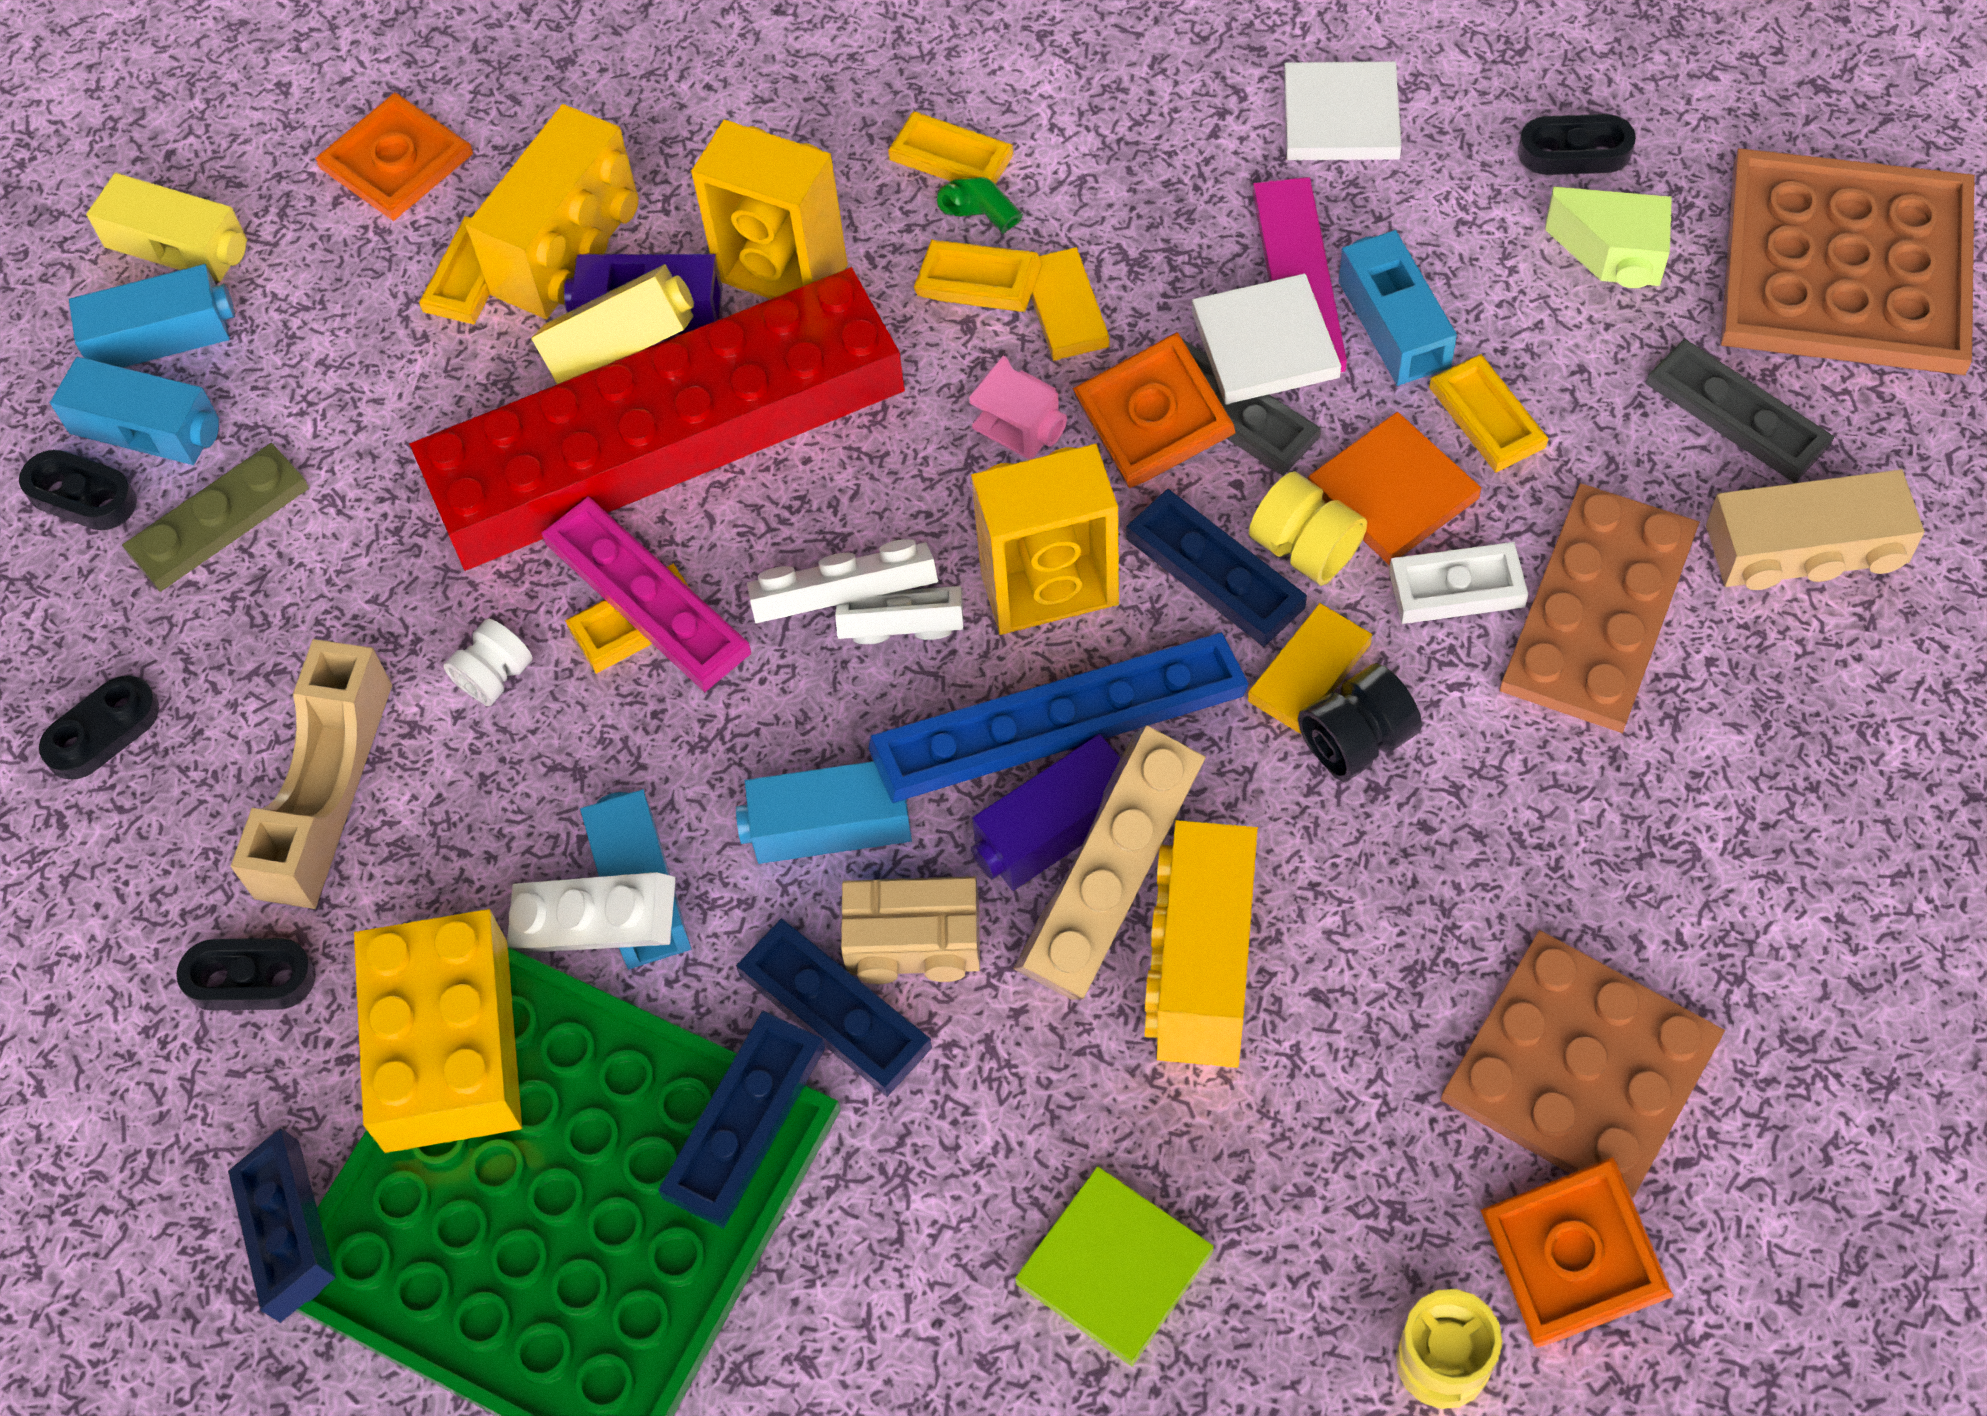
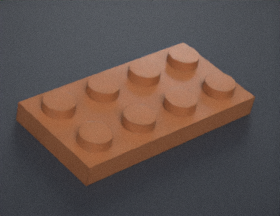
[1500,483,1700,733]

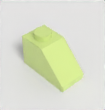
[1545,186,1672,288]

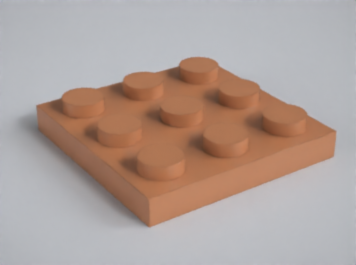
[1441,930,1726,1198]

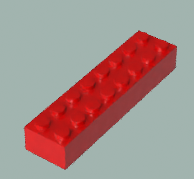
[409,267,905,571]

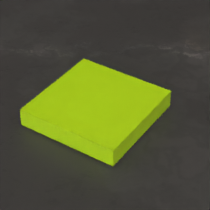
[1015,1166,1214,1367]

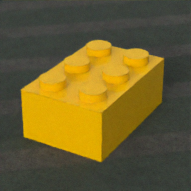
[466,103,639,320]
[691,119,848,299]
[971,443,1119,635]
[1145,820,1258,1068]
[354,909,522,1153]

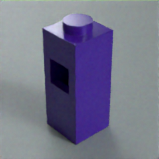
[564,254,723,333]
[971,734,1121,891]

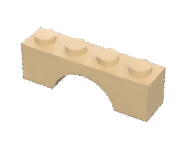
[230,639,392,909]
[1013,725,1206,1000]

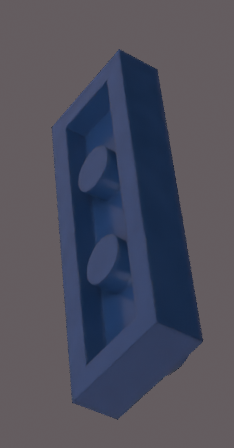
[1126,489,1307,647]
[736,918,932,1097]
[658,1010,826,1229]
[228,1128,336,1323]

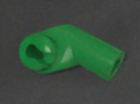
[936,177,1023,234]

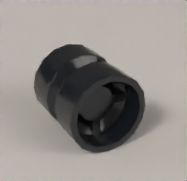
[1298,663,1422,782]

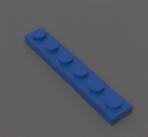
[868,632,1249,803]

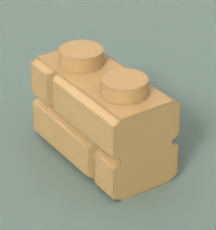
[841,876,980,984]

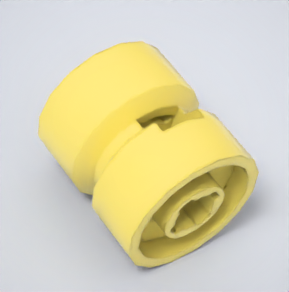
[1249,471,1367,586]
[1396,1289,1503,1409]

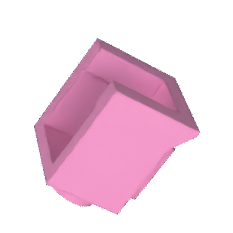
[969,355,1067,460]

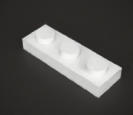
[747,539,938,623]
[507,872,676,952]

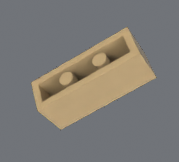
[1706,469,1925,590]

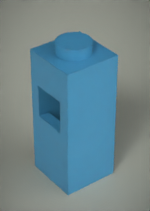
[1338,230,1457,386]
[69,264,235,368]
[49,357,219,465]
[736,761,912,864]
[580,789,692,970]

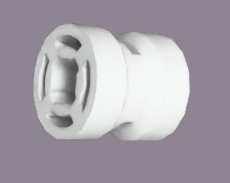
[443,619,533,706]

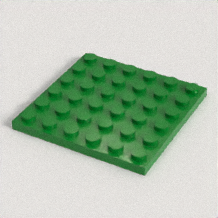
[295,947,841,1416]

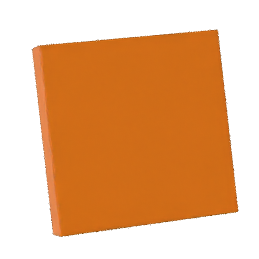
[315,92,473,221]
[1073,332,1236,489]
[1307,411,1482,566]
[1480,1157,1674,1348]

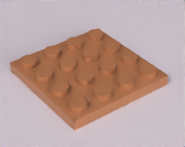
[1721,148,1975,375]

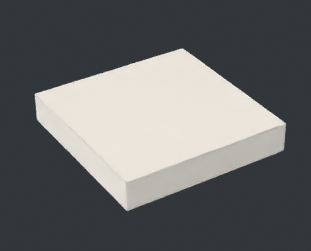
[1284,61,1401,160]
[1192,273,1341,405]

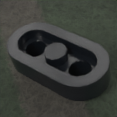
[1518,114,1636,175]
[19,450,137,530]
[39,676,159,780]
[176,938,316,1011]

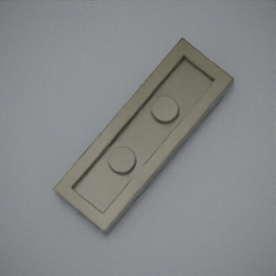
[122,442,310,592]

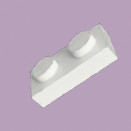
[1389,542,1529,624]
[835,586,963,644]

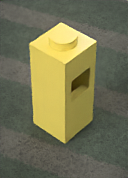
[86,173,247,282]
[531,264,694,384]

